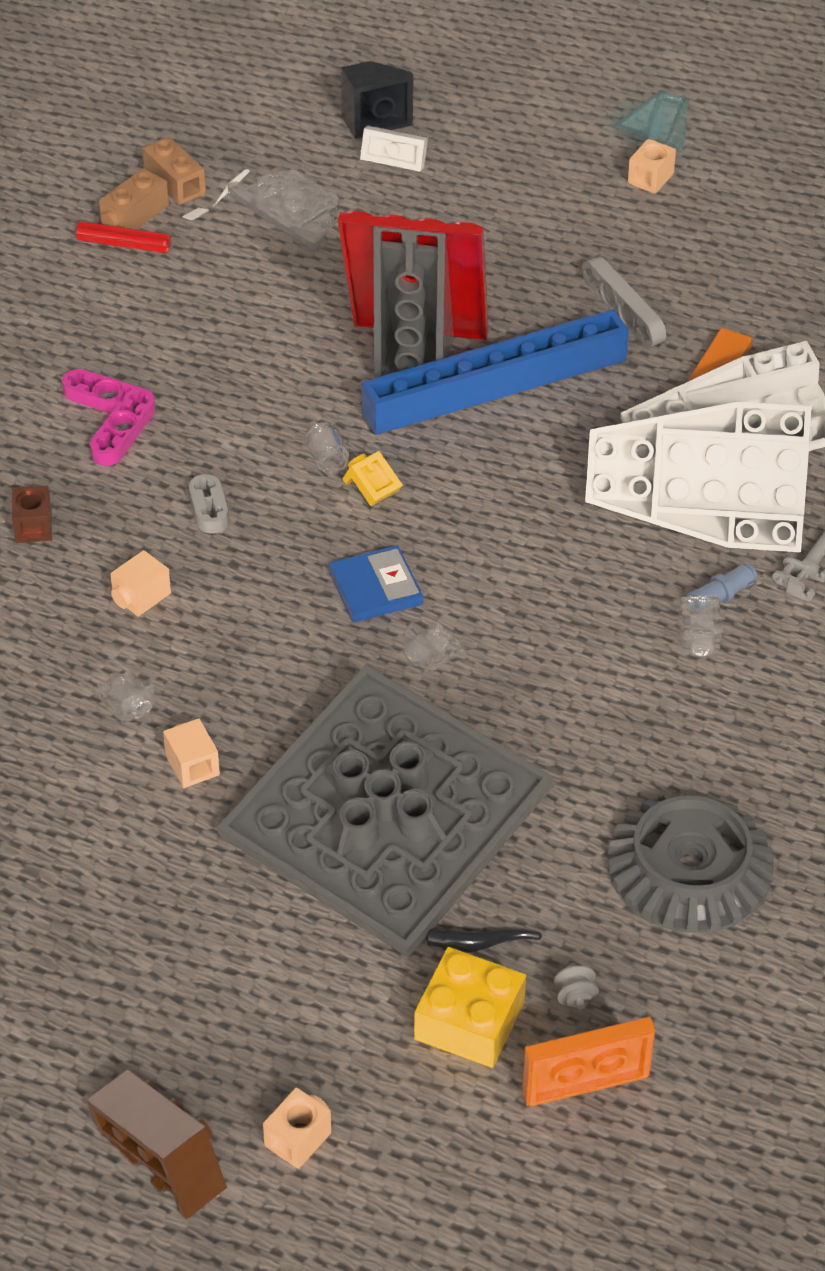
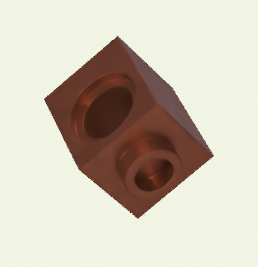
[12,485,52,543]

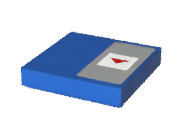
[329,545,423,623]

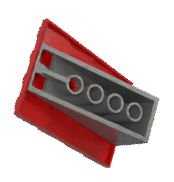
[338,211,489,378]

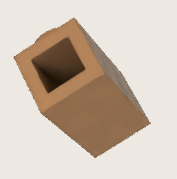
[142,137,206,205]
[99,168,169,229]

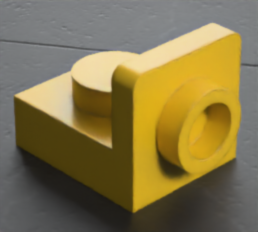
[342,451,403,506]

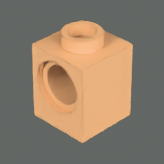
[628,139,676,194]
[263,1087,331,1169]

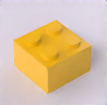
[414,947,526,1068]

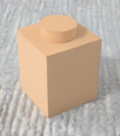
[110,550,171,616]
[163,718,220,788]

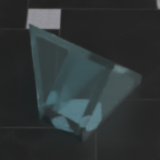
[613,90,688,152]

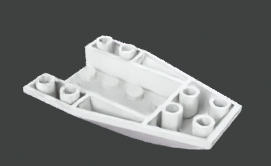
[621,341,825,451]
[585,402,811,552]

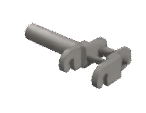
[772,531,825,601]

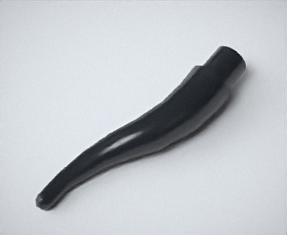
[427,929,542,953]

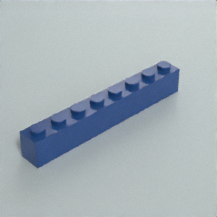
[361,309,629,435]

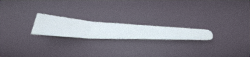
[182,169,250,221]

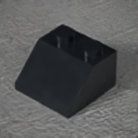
[341,61,413,139]

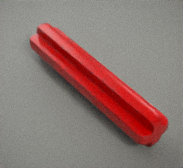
[76,221,171,254]

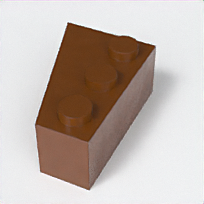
[86,1069,227,1220]

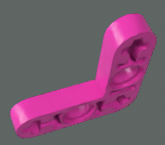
[62,369,155,466]

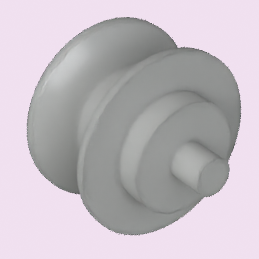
[554,963,599,1010]

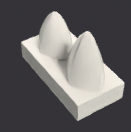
[360,126,428,172]

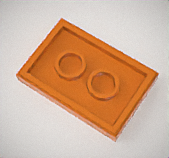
[522,1017,655,1107]

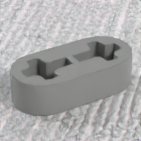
[189,474,228,534]

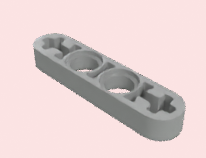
[582,256,666,348]

